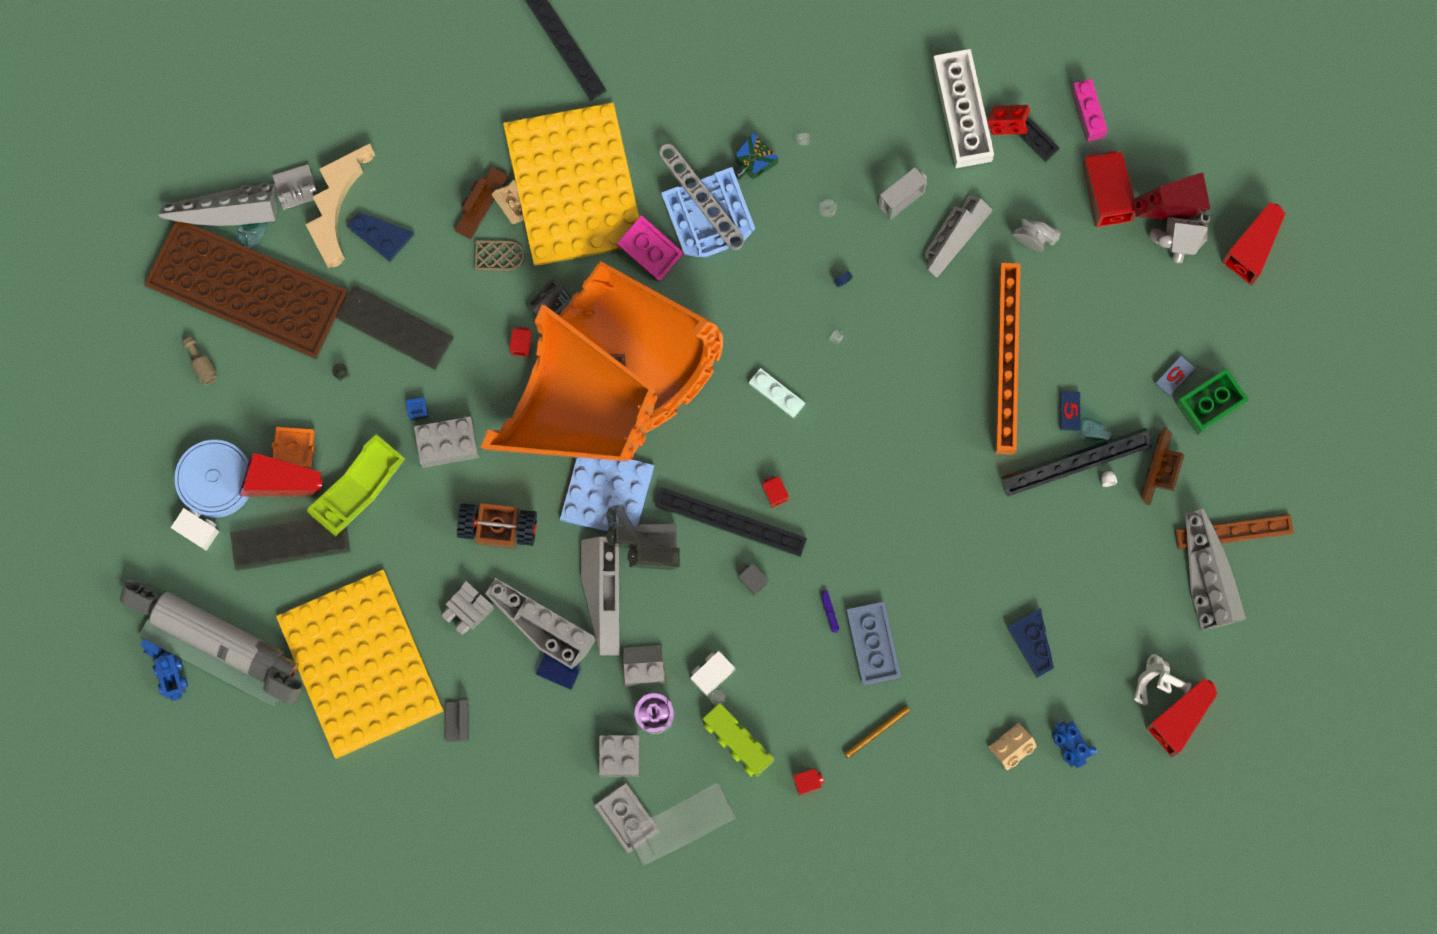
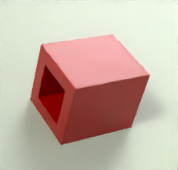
[509,327,533,357]
[762,476,789,508]
[793,768,824,796]

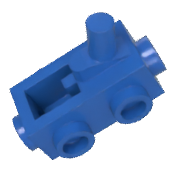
[153,653,188,701]
[1052,721,1097,768]

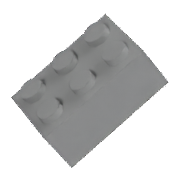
[414,416,479,468]

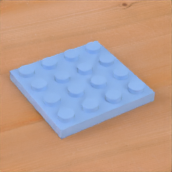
[560,458,654,540]

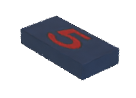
[1060,392,1080,431]

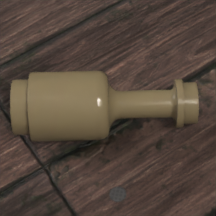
[182,337,217,385]

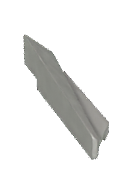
[925,195,992,277]

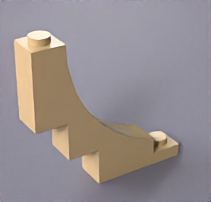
[305,144,376,268]

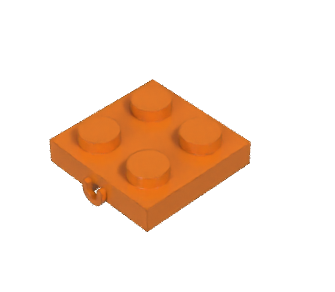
[272,427,315,469]

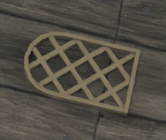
[475,240,525,271]

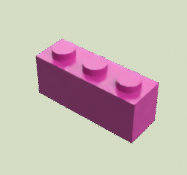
[1071,79,1108,142]

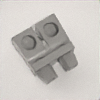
[441,581,494,635]

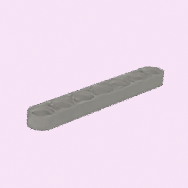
[660,144,744,251]

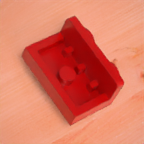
[987,105,1030,135]

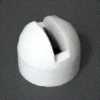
[1101,471,1117,487]

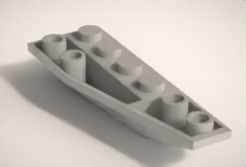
[159,183,277,226]

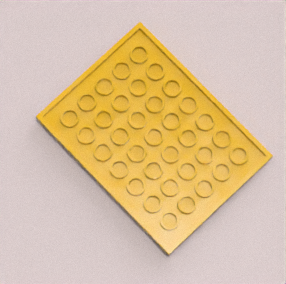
[503,103,639,266]
[276,570,444,759]

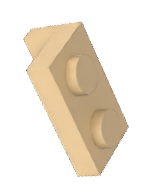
[492,180,524,224]
[988,723,1037,771]

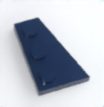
[347,212,415,262]
[1007,608,1054,678]

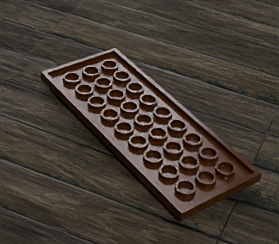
[144,221,348,359]

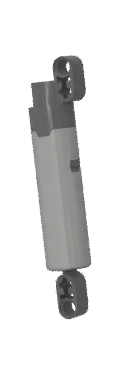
[120,580,303,704]

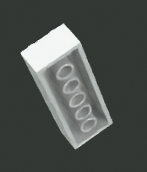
[932,49,994,169]

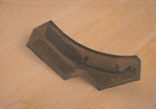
[606,505,680,570]

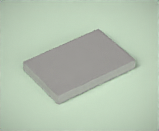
[594,782,660,854]

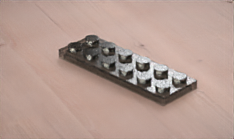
[336,285,454,370]
[230,518,351,571]

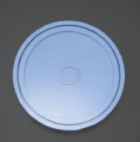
[174,440,249,518]

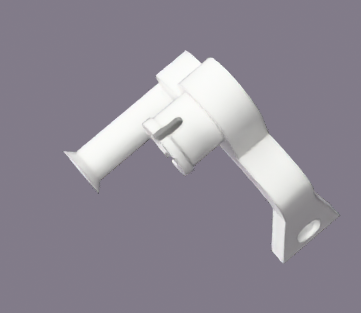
[1133,654,1191,706]

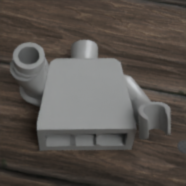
[1149,213,1210,263]

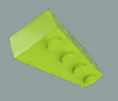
[703,703,774,778]

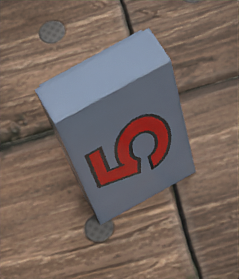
[1155,356,1195,397]

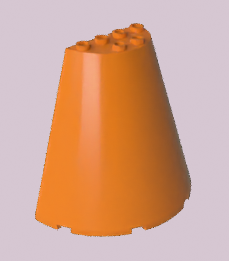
[559,261,723,433]
[481,305,658,461]

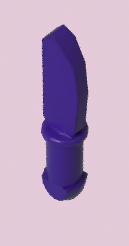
[821,590,839,633]

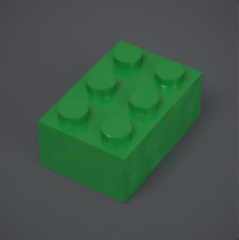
[1176,368,1249,435]

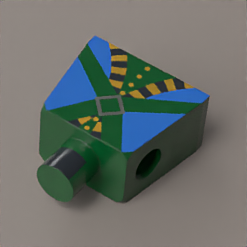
[733,133,778,179]

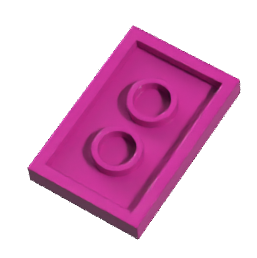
[616,215,683,282]

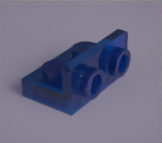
[536,653,581,690]

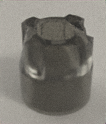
[332,363,349,381]

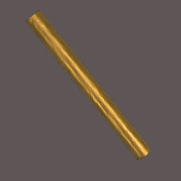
[844,705,910,759]

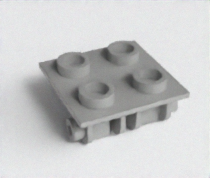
[273,164,318,210]

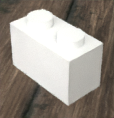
[171,508,219,551]
[690,651,735,697]

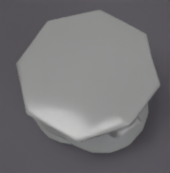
[1012,218,1060,253]

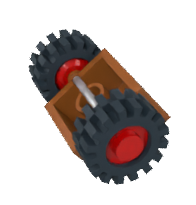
[457,503,537,549]

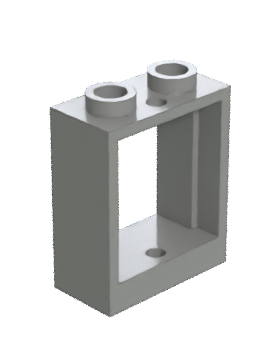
[878,167,927,220]

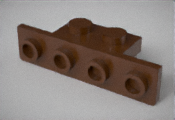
[454,167,508,239]
[1141,428,1185,505]

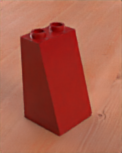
[1083,151,1135,227]
[1222,202,1286,286]
[239,453,323,497]
[1146,678,1218,758]

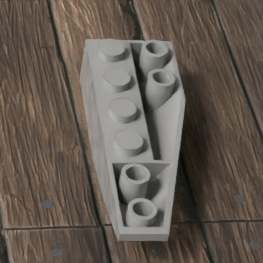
[1186,508,1246,631]
[581,537,620,656]
[485,578,596,669]

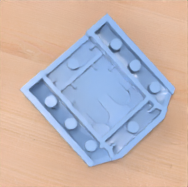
[661,167,755,258]

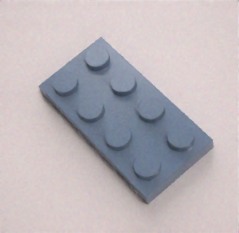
[846,601,901,686]

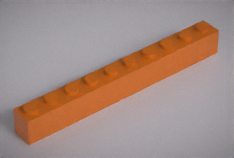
[995,263,1020,455]

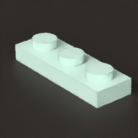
[749,368,805,419]

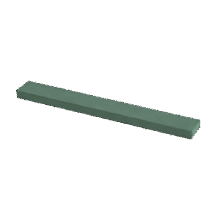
[138,619,279,708]

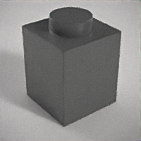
[738,563,769,596]

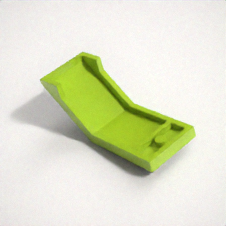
[307,434,405,536]

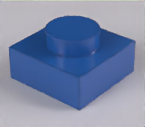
[406,397,428,420]
[140,639,165,658]

